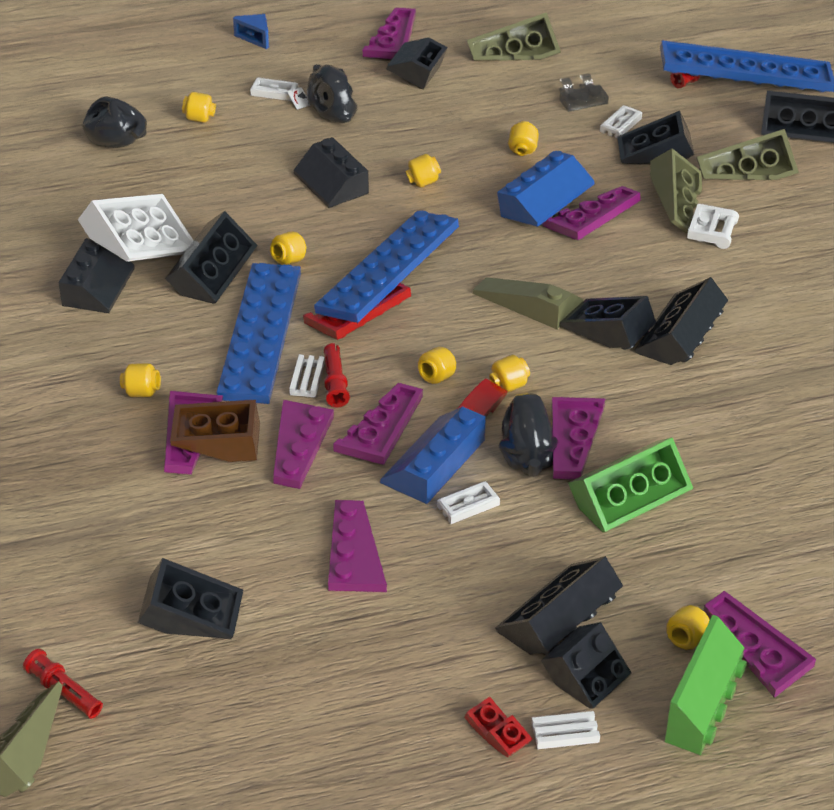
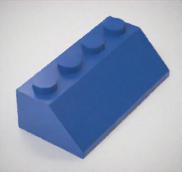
[497,151,595,227]
[380,407,486,504]

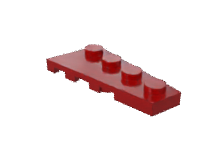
[303,283,412,340]

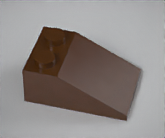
[170,400,260,462]

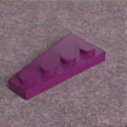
[362,7,416,60]
[542,186,641,240]
[333,383,423,465]
[164,391,223,475]
[552,397,606,479]
[273,400,334,489]
[328,500,387,592]
[704,590,816,698]

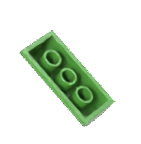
[568,437,693,532]
[665,615,747,755]

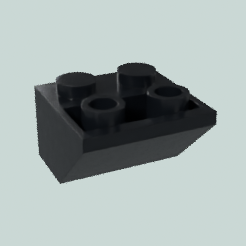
[386,37,448,90]
[541,622,632,709]

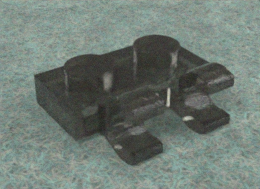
[559,73,609,112]

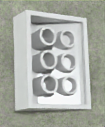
[78,194,194,261]

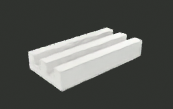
[250,78,298,101]
[600,105,642,138]
[290,354,325,398]
[437,481,500,524]
[532,711,600,749]

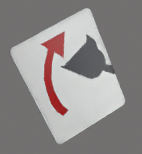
[288,87,310,109]

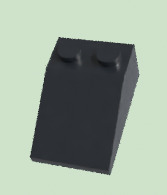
[617,111,694,164]
[560,296,656,350]
[138,558,244,639]

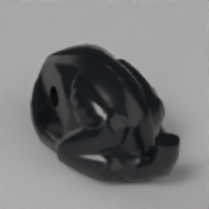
[307,64,358,123]
[82,96,147,148]
[498,393,559,477]

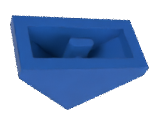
[233,14,269,49]

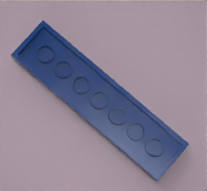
[660,40,834,92]
[314,210,459,323]
[217,263,301,404]

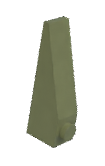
[467,12,561,61]
[696,129,799,180]
[650,149,702,233]
[473,277,583,330]
[0,681,63,797]

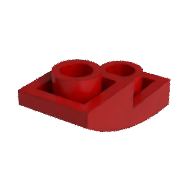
[457,378,508,417]
[464,697,532,758]

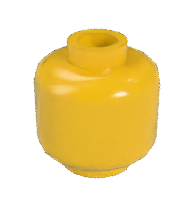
[182,92,216,123]
[508,121,539,156]
[405,154,441,188]
[270,231,306,265]
[418,347,456,384]
[489,355,530,393]
[120,363,161,397]
[666,605,710,650]

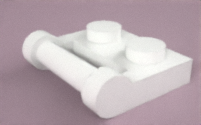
[687,204,739,249]

